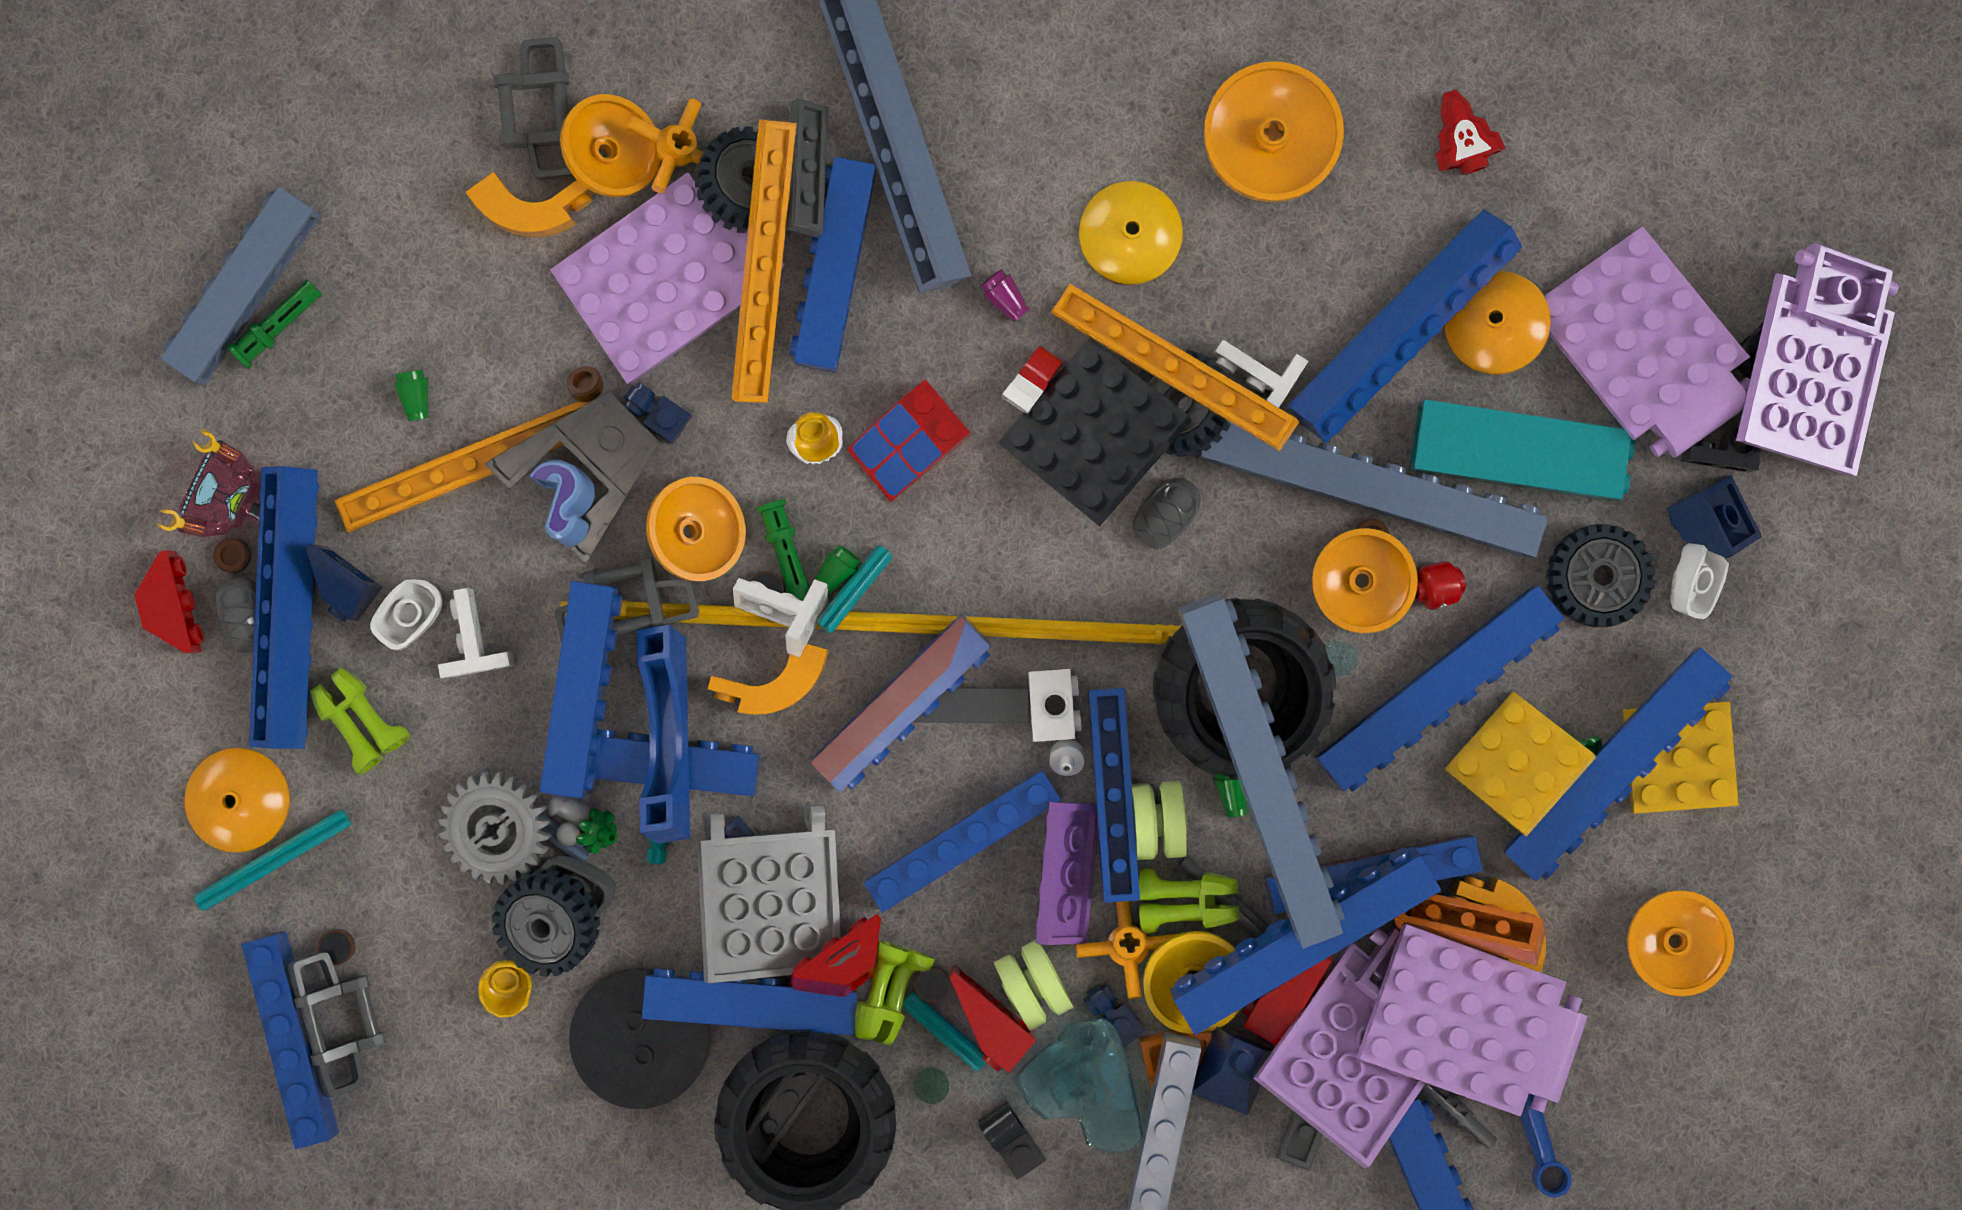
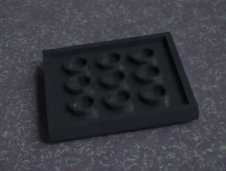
[998,338,1192,527]

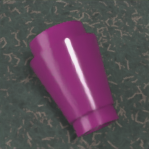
[980,269,1029,322]

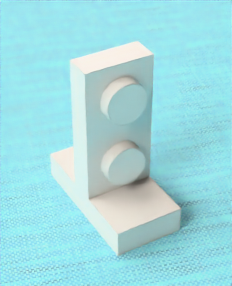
[1213,340,1308,408]
[733,578,828,658]
[438,588,515,678]

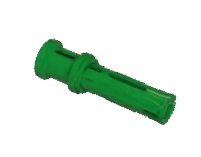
[226,279,323,369]
[756,499,809,601]

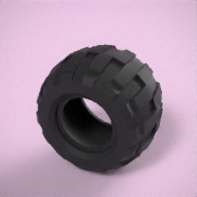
[1152,598,1336,780]
[714,1029,897,1210]

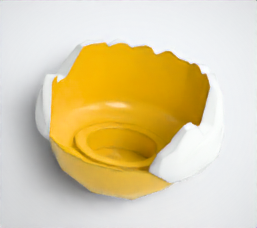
[786,412,843,465]

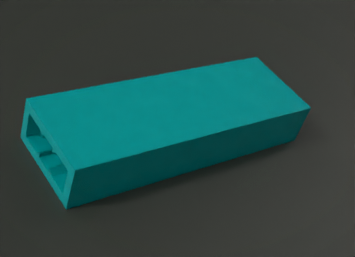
[1409,399,1635,502]

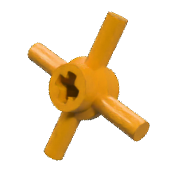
[627,98,704,194]
[1075,901,1179,999]

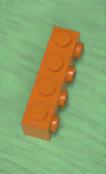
[1394,894,1546,965]

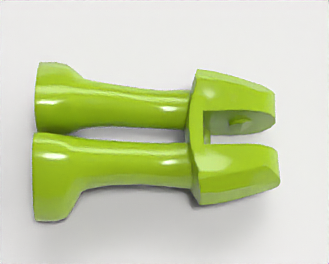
[310,667,411,775]
[1139,868,1240,934]
[854,940,935,1046]

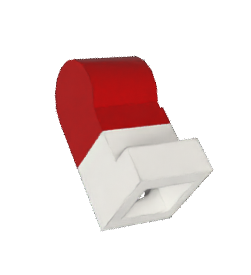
[1002,346,1063,414]

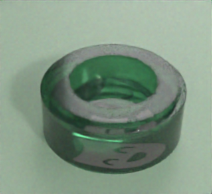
[915,1067,949,1104]

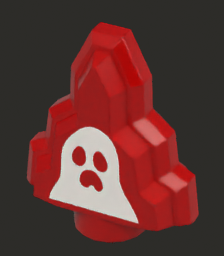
[1435,89,1506,175]

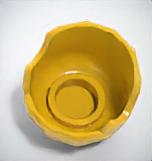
[478,960,532,1018]

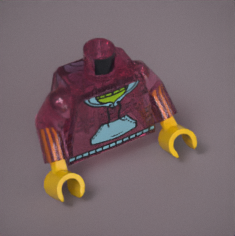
[157,429,261,538]

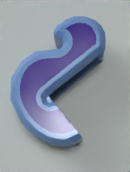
[528,460,595,547]

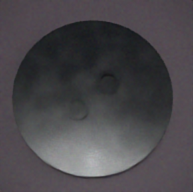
[569,968,710,1109]

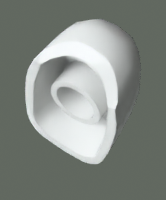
[1670,542,1729,619]
[370,579,443,651]

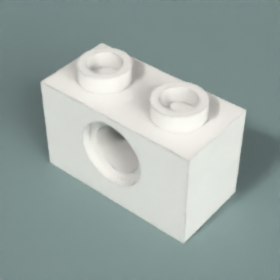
[1028,669,1081,742]

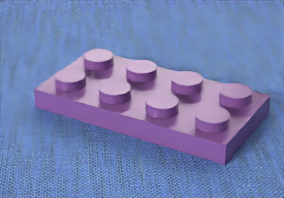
[1036,802,1098,945]

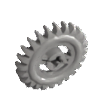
[438,771,551,885]

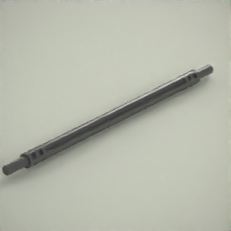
[1178,855,1497,1149]

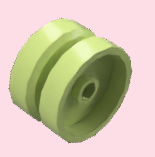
[1132,781,1188,860]
[994,939,1074,1031]

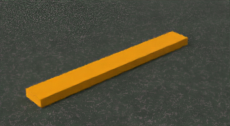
[731,119,797,403]
[1051,284,1299,452]
[334,400,593,533]

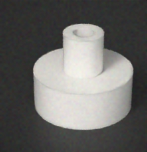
[1050,739,1085,776]

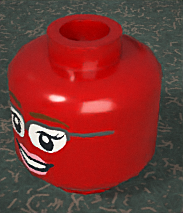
[1414,561,1466,610]

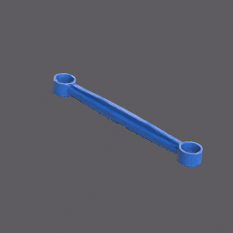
[1519,1093,1572,1198]

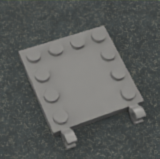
[697,805,841,983]

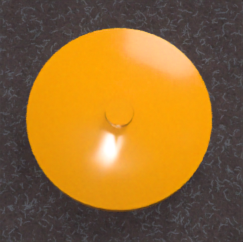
[1203,61,1344,203]

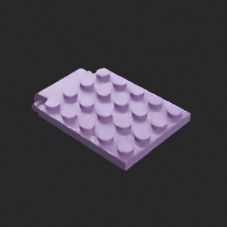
[550,172,785,385]
[1544,226,1750,458]
[1736,243,1899,476]
[1357,923,1588,1116]
[1253,927,1425,1168]

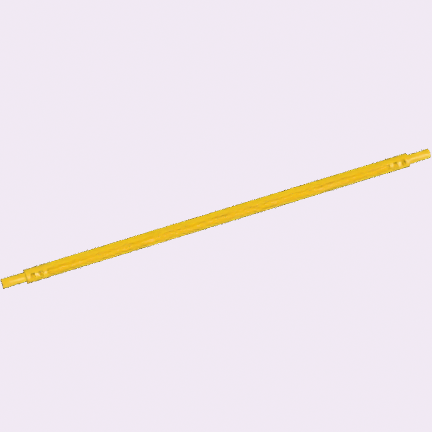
[560,600,1182,645]

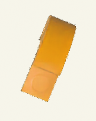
[465,172,595,237]
[707,644,829,715]
[1450,875,1546,973]

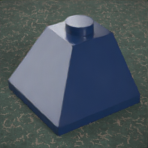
[1667,475,1762,558]
[306,543,383,622]
[1192,1027,1273,1115]

